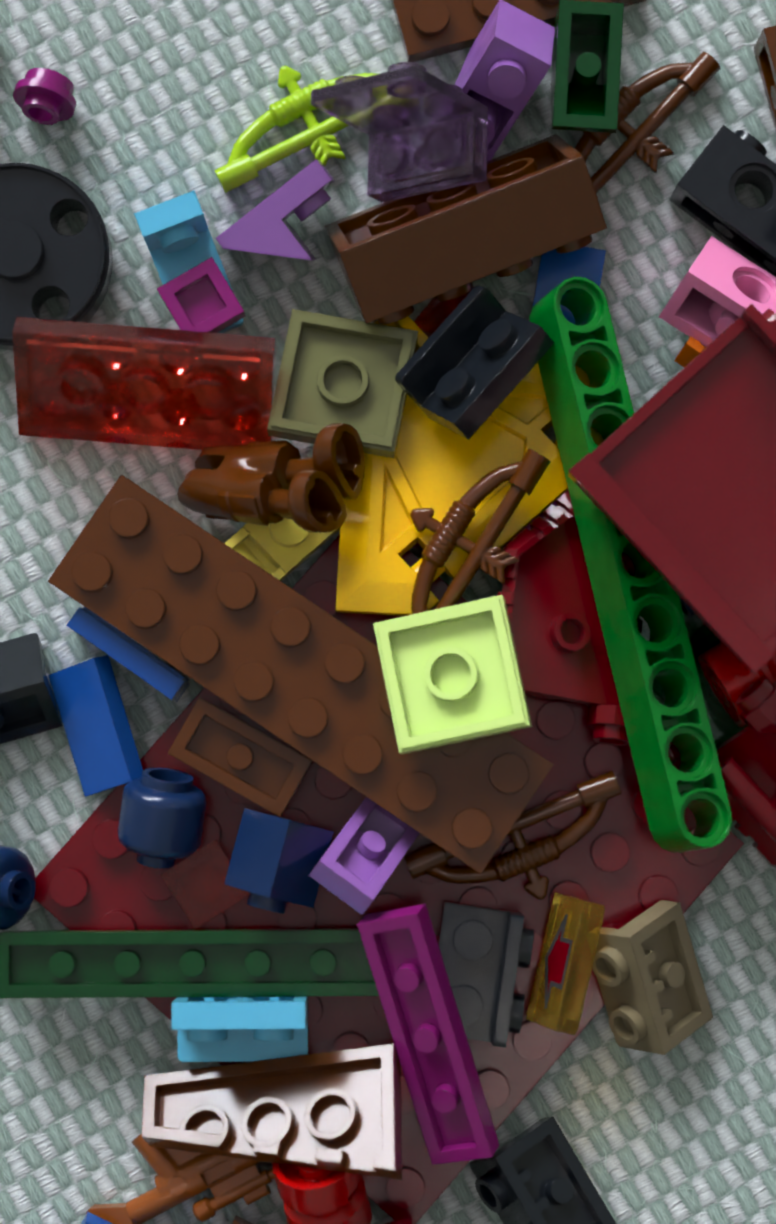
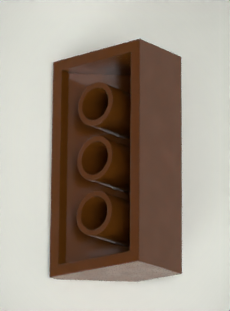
[325,134,607,324]

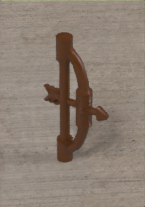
[574,52,720,199]
[410,449,550,614]
[404,770,622,900]

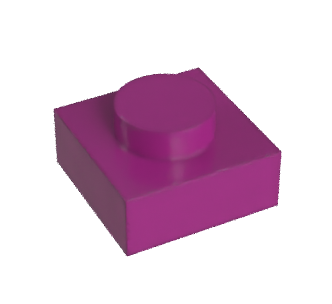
[157,257,245,348]

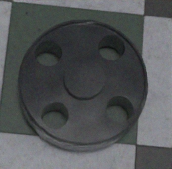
[0,163,113,351]

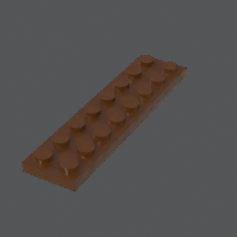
[48,474,554,874]

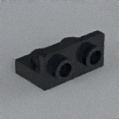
[395,285,554,440]
[438,901,534,1048]
[470,1116,616,1224]

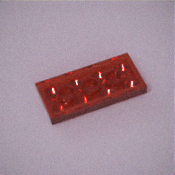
[12,317,276,450]

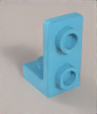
[134,191,244,345]

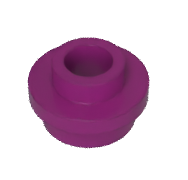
[13,68,76,125]

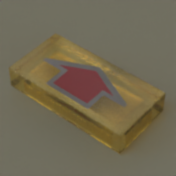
[526,892,605,1035]

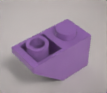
[435,0,555,161]

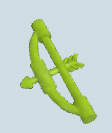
[214,66,420,193]

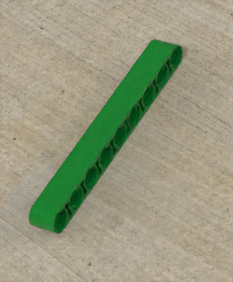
[529,277,732,853]

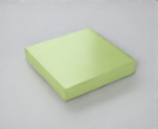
[373,595,532,755]

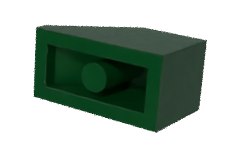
[551,0,624,133]

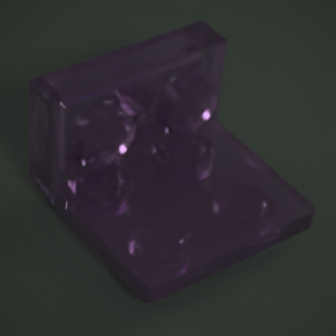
[311,62,488,203]

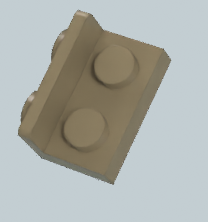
[584,900,713,1055]

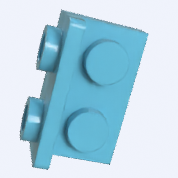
[171,996,308,1062]

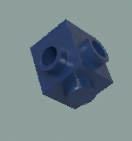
[224,808,333,914]

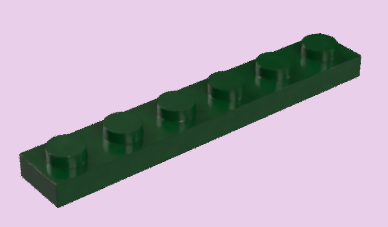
[0,928,379,998]

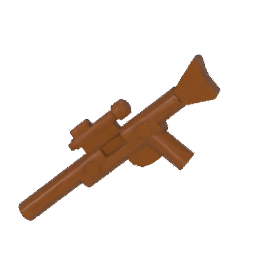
[86,1134,275,1224]

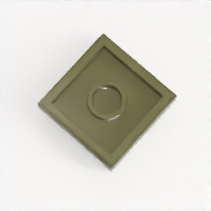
[267,309,418,458]

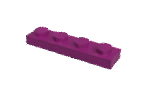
[357,904,499,1165]

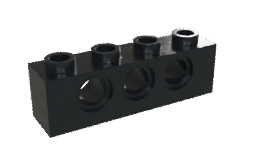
[670,125,776,277]

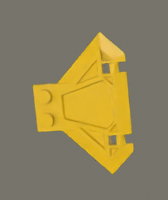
[335,316,604,616]

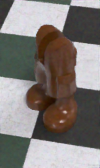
[177,423,365,533]

